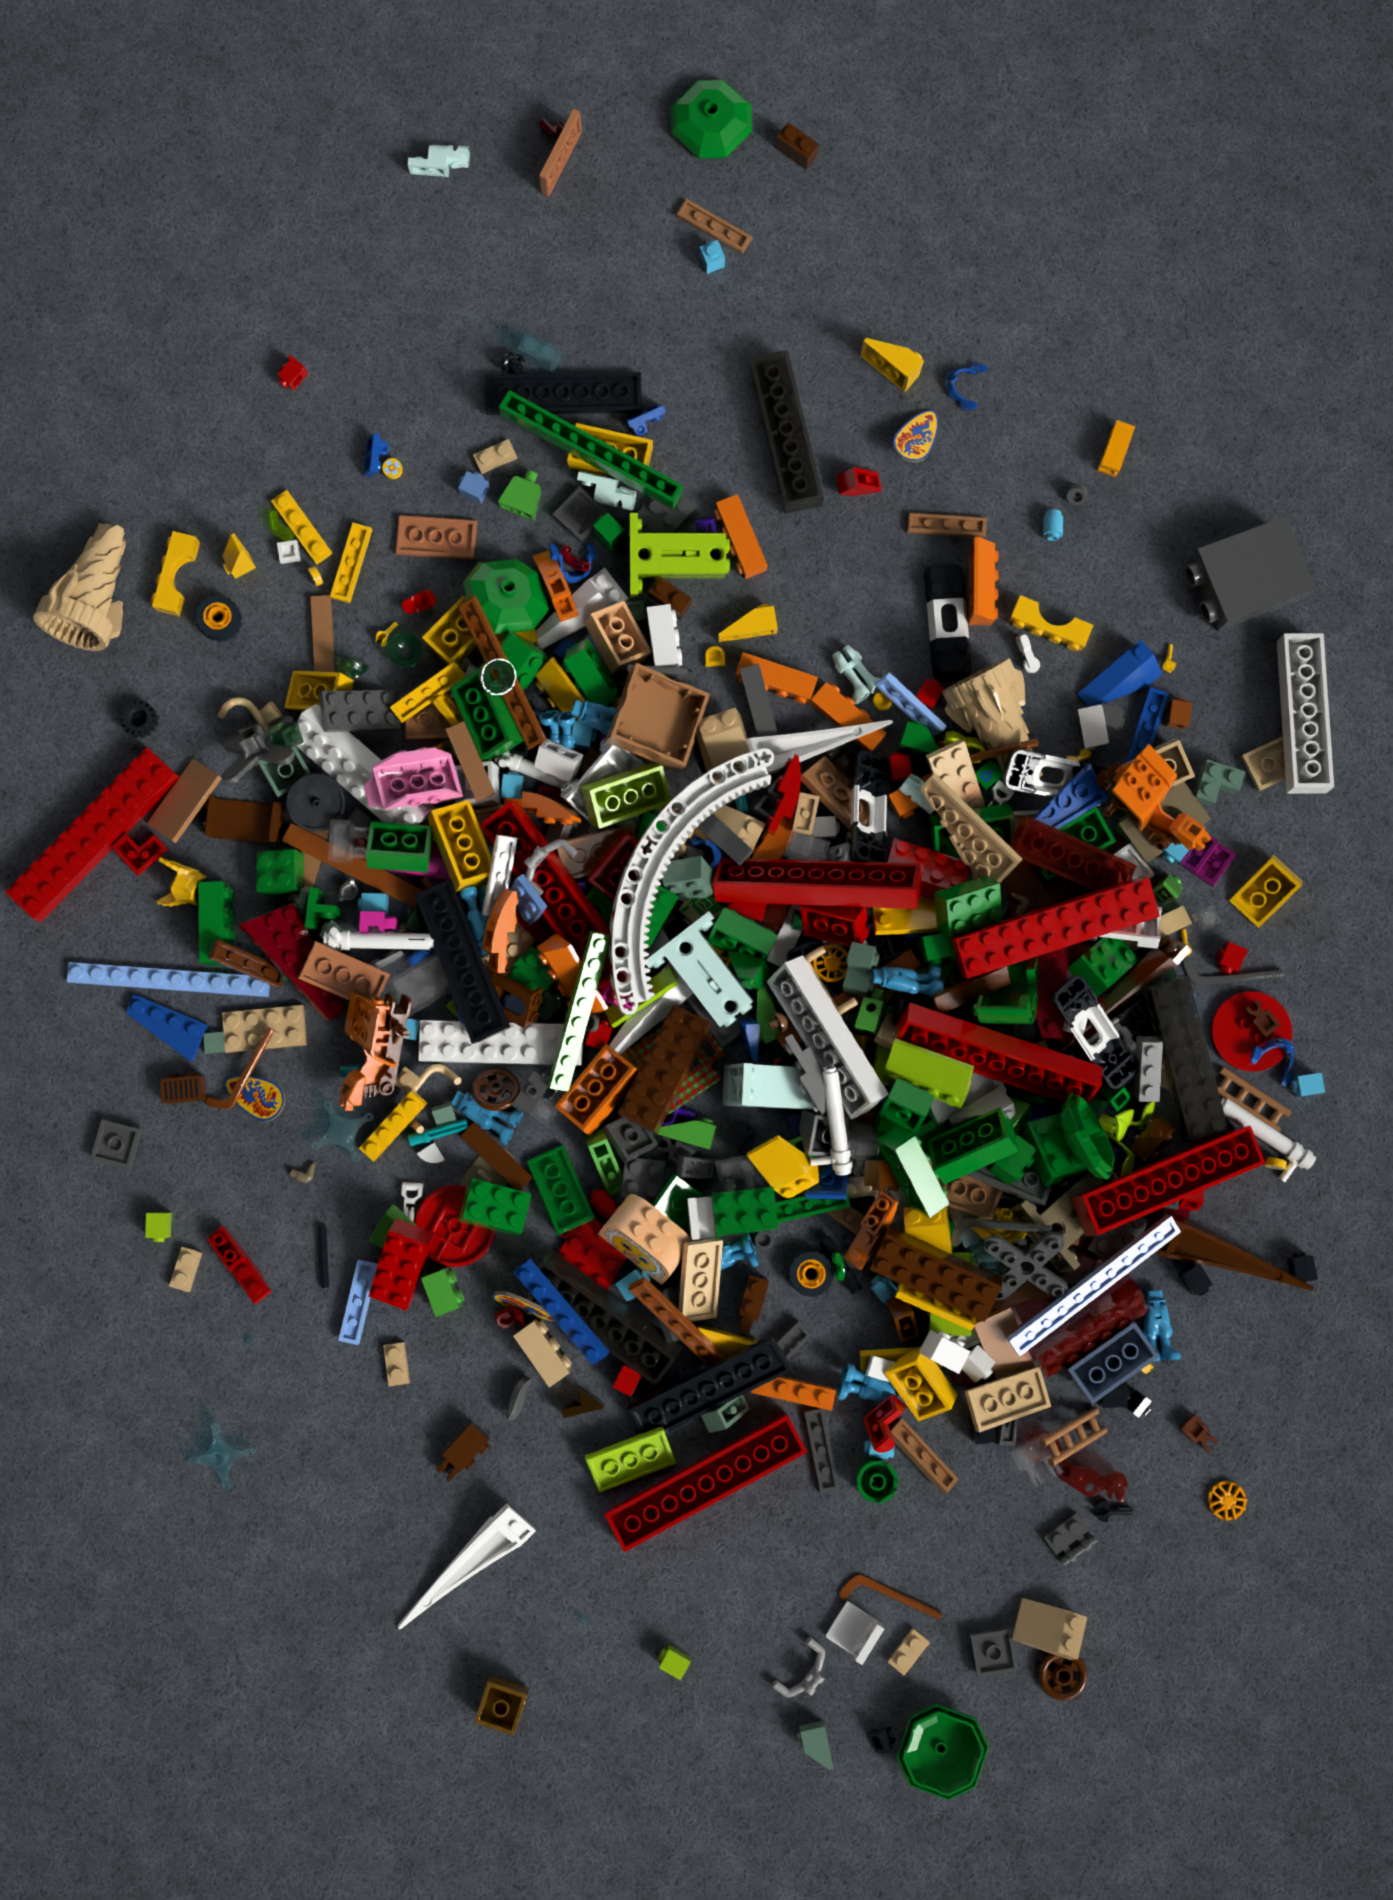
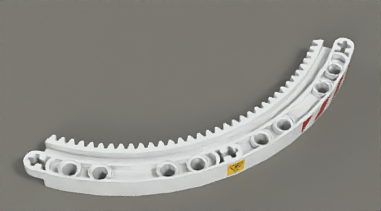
[608,748,774,1015]

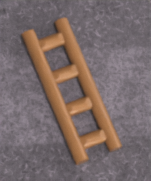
[1209,1066,1292,1132]
[1039,1406,1107,1467]

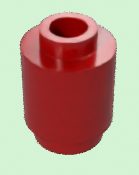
[588,1188,617,1219]

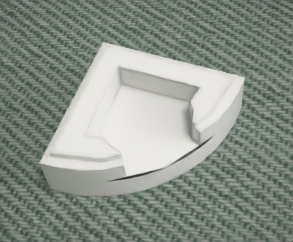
[417,1143,445,1163]

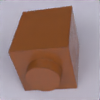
[1165,698,1192,730]

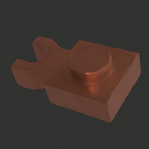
[1243,999,1281,1038]
[1179,1414,1218,1452]

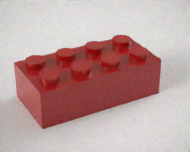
[887,838,970,900]
[369,1218,435,1311]

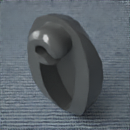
[502,1376,532,1421]

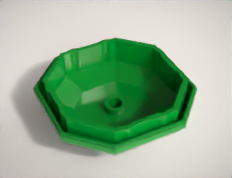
[670,79,752,159]
[463,558,549,635]
[1061,1093,1115,1179]
[896,1703,989,1801]

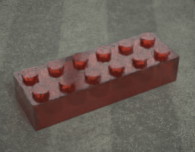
[1009,816,1137,892]
[1029,1274,1149,1378]

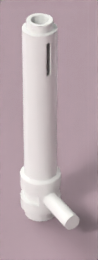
[495,751,579,789]
[323,927,435,950]
[810,1065,853,1175]
[1216,1097,1316,1182]

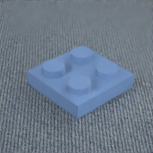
[510,874,547,926]

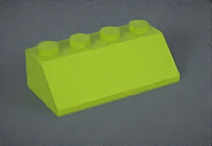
[884,1038,974,1108]

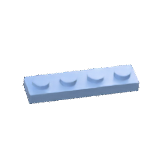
[875,672,946,737]
[338,1259,378,1345]

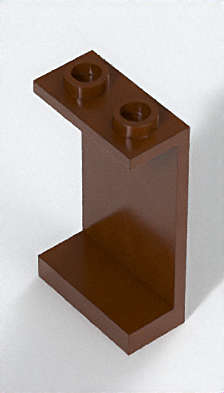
[203,796,285,845]

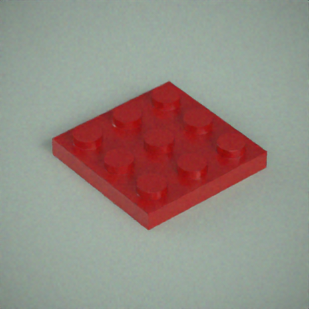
[552,1219,627,1296]

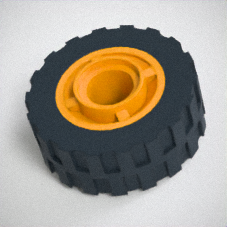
[195,595,242,642]
[789,1251,834,1297]

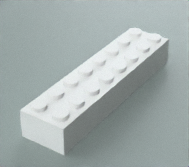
[1277,633,1334,794]
[289,704,436,825]
[767,955,889,1120]
[418,1020,583,1066]

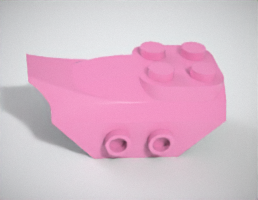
[364,747,463,810]

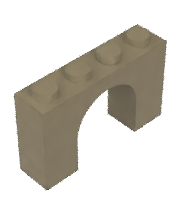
[1115,782,1211,864]

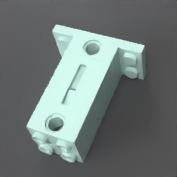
[646,911,754,1027]
[722,1063,827,1110]

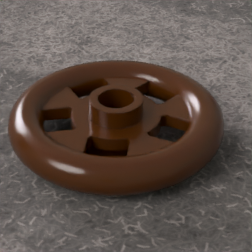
[472,1068,521,1111]
[1038,1653,1088,1701]

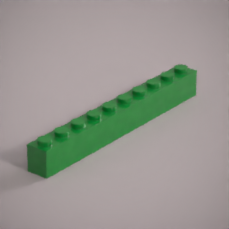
[499,390,683,510]

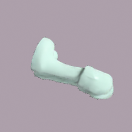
[832,645,881,704]

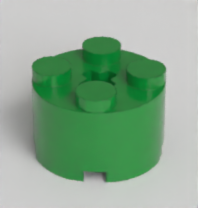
[855,1458,898,1503]

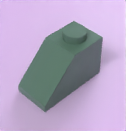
[701,1395,750,1433]
[797,1721,834,1770]

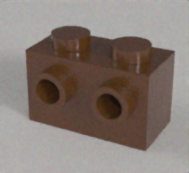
[1130,1117,1177,1162]

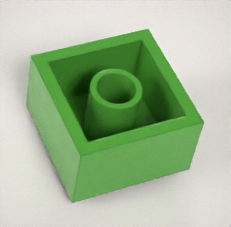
[421,1267,465,1317]

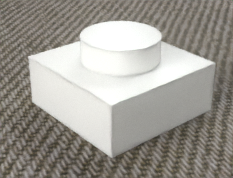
[277,540,301,564]

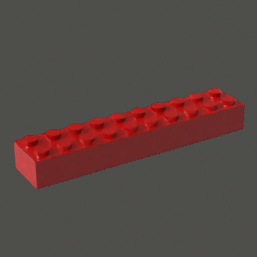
[5,747,180,922]
[479,801,624,989]
[713,858,922,909]
[950,877,1160,979]
[893,1003,1102,1104]
[1071,1125,1265,1237]
[605,1412,808,1552]

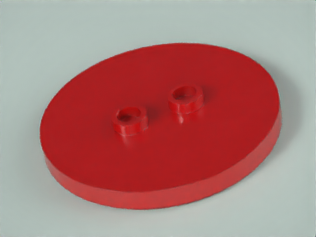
[1210,991,1292,1072]
[415,1185,496,1267]

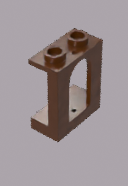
[491,968,543,1029]

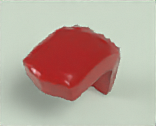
[402,589,436,614]
[495,1306,525,1329]

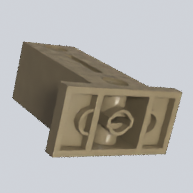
[1008,1169,1118,1274]

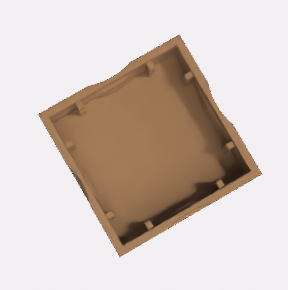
[605,663,710,772]

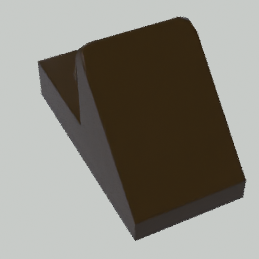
[562,1387,604,1418]

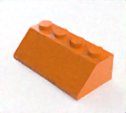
[968,537,998,626]
[536,934,608,1014]
[554,1044,639,1136]

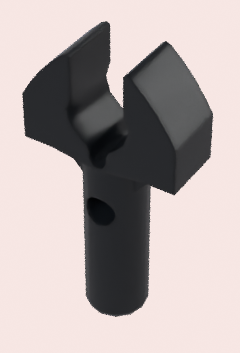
[1094,1500,1134,1522]

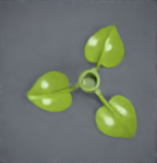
[1099,1102,1155,1176]

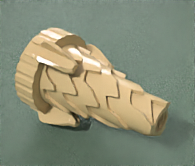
[33,523,126,651]
[942,658,1043,777]

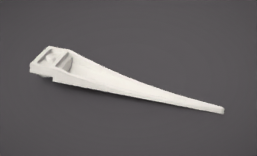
[536,568,629,650]
[747,720,893,775]
[609,961,693,1054]
[398,1503,536,1629]

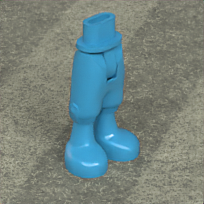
[571,700,616,735]
[539,710,575,750]
[460,885,490,956]
[871,964,943,998]
[451,1090,523,1145]
[721,1233,759,1270]
[1142,1290,1181,1361]
[836,1363,905,1404]

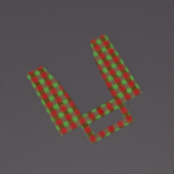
[626,1027,725,1115]

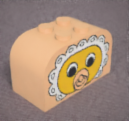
[598,1194,692,1285]

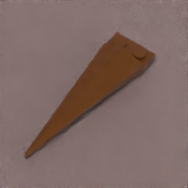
[1058,935,1191,1054]
[1155,1212,1314,1291]

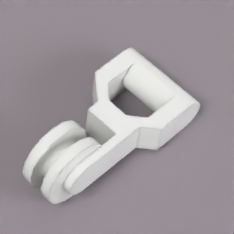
[1015,635,1040,673]
[987,780,1015,807]
[401,1182,424,1222]

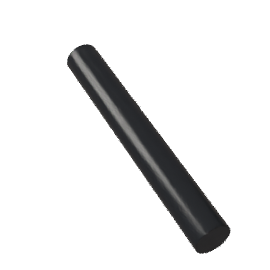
[318,1226,329,1288]

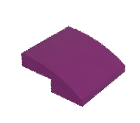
[1179,835,1236,888]

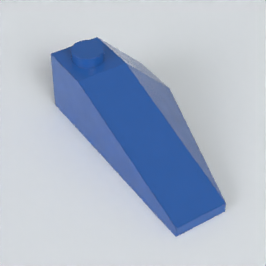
[1077,640,1162,707]

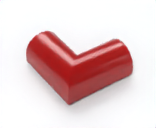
[111,833,169,876]
[863,1394,905,1453]

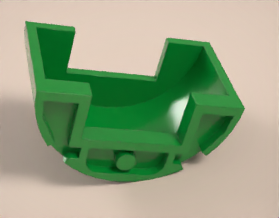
[973,957,1038,1024]

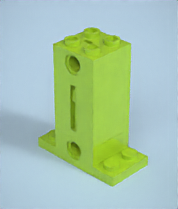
[629,513,730,598]

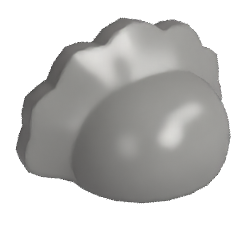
[338,878,358,901]

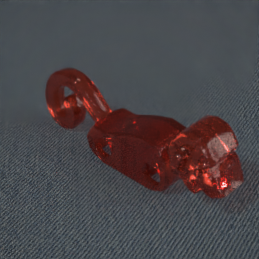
[1024,1431,1128,1503]

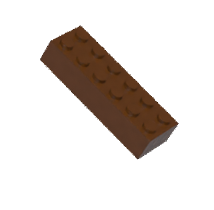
[618,1004,712,1134]
[870,1226,1003,1322]

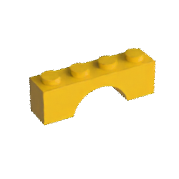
[151,531,200,617]
[1008,595,1093,651]

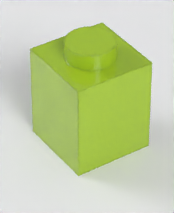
[145,1213,172,1242]
[657,1644,691,1680]

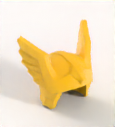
[156,857,207,907]

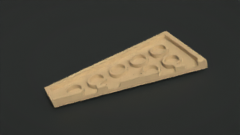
[920,773,1022,883]

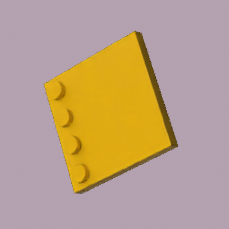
[871,895,941,935]

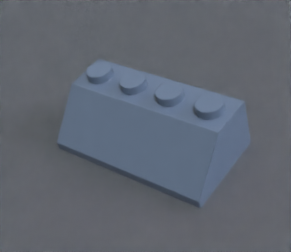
[1064,1322,1159,1404]

